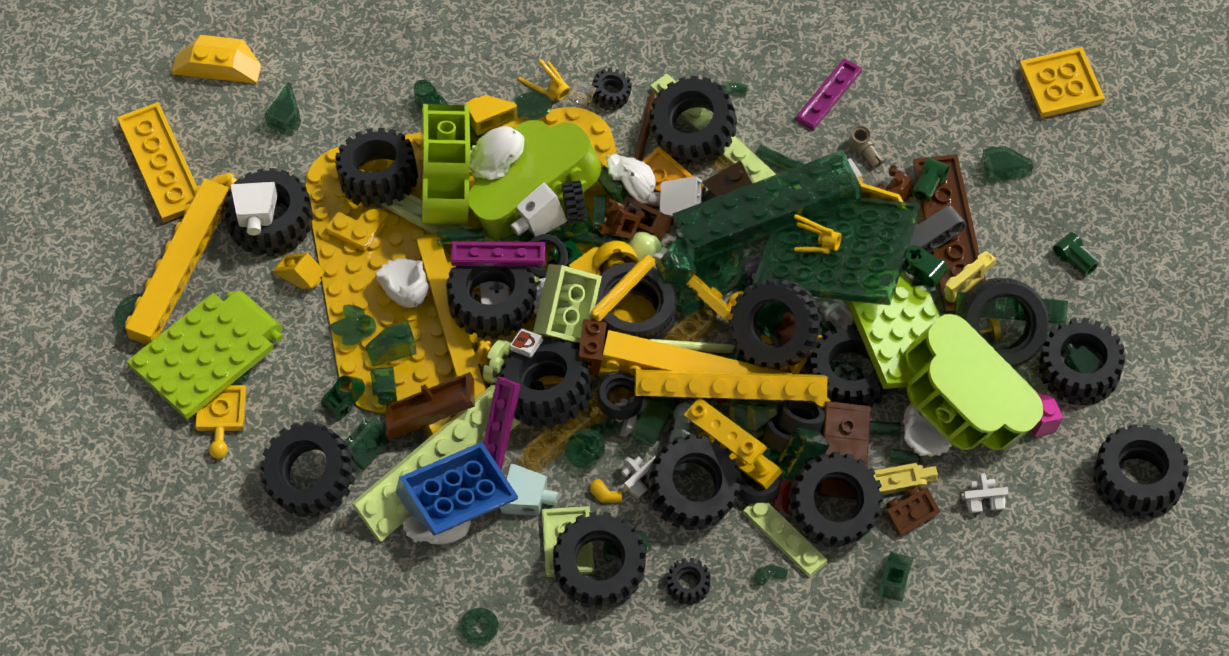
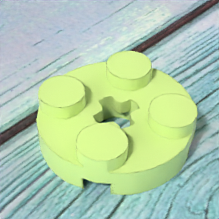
[483,340,512,385]

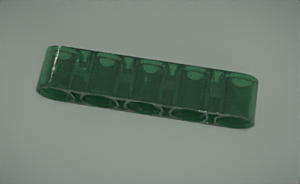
[954,291,1068,324]
[631,396,681,447]

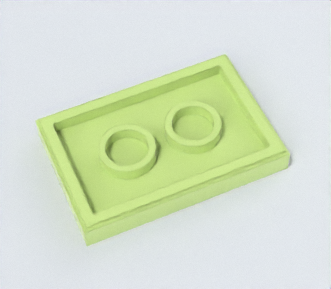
[542,506,594,577]

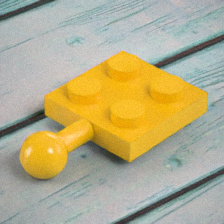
[196,385,247,459]

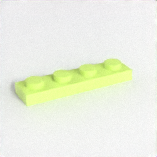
[743,503,827,578]

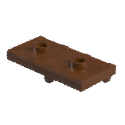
[386,372,475,441]
[817,401,871,500]

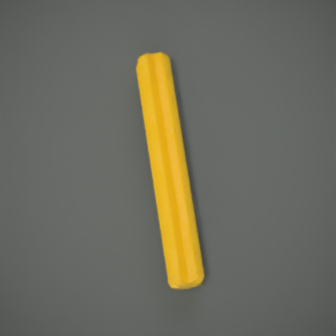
[590,254,655,321]

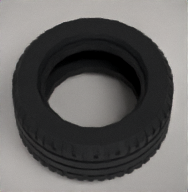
[592,263,677,343]
[956,277,1049,367]

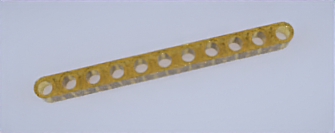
[523,304,717,472]

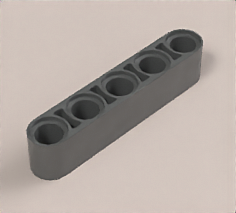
[861,206,966,273]

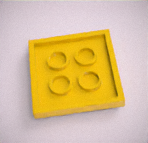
[1019,47,1105,118]

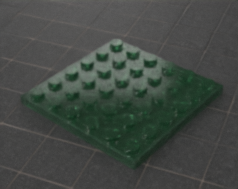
[753,190,921,305]

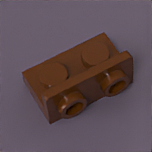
[578,319,606,376]
[882,486,940,536]

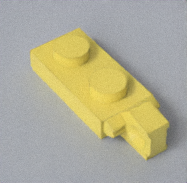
[945,251,997,303]
[873,463,938,495]

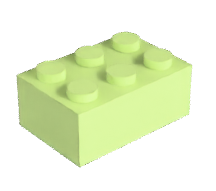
[533,264,602,344]

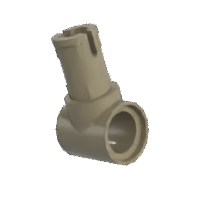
[848,125,885,169]

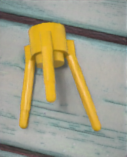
[517,59,571,101]
[794,215,841,254]

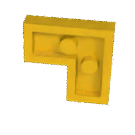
[326,205,389,251]

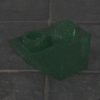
[879,552,914,602]

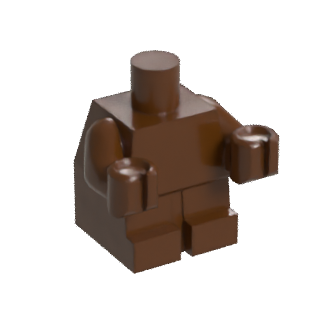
[876,165,913,204]
[597,199,641,239]

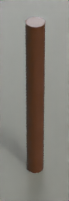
[634,92,658,161]

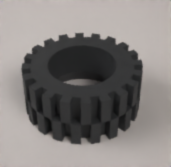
[335,128,418,208]
[1039,318,1125,405]
[809,325,889,408]

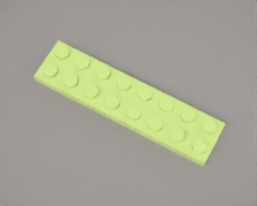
[351,385,521,542]

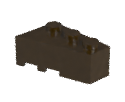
[701,160,776,234]

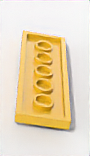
[117,102,197,223]

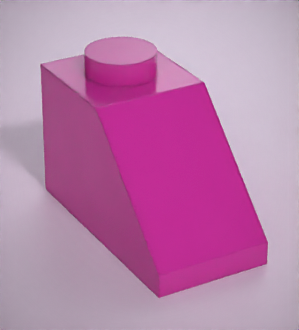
[1031,392,1064,437]

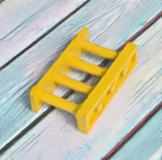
[684,397,782,490]

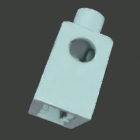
[500,464,559,516]

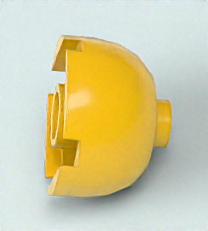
[594,241,639,275]

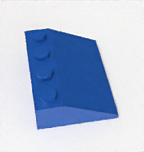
[396,442,518,536]

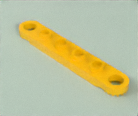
[683,272,788,372]

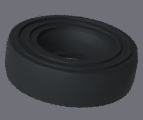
[739,472,780,504]

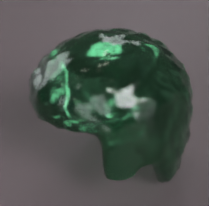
[564,429,605,469]

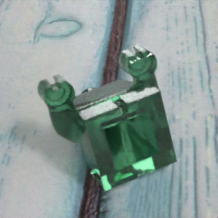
[1064,343,1103,373]

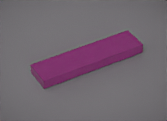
[795,58,862,131]
[451,242,545,267]
[483,377,521,471]

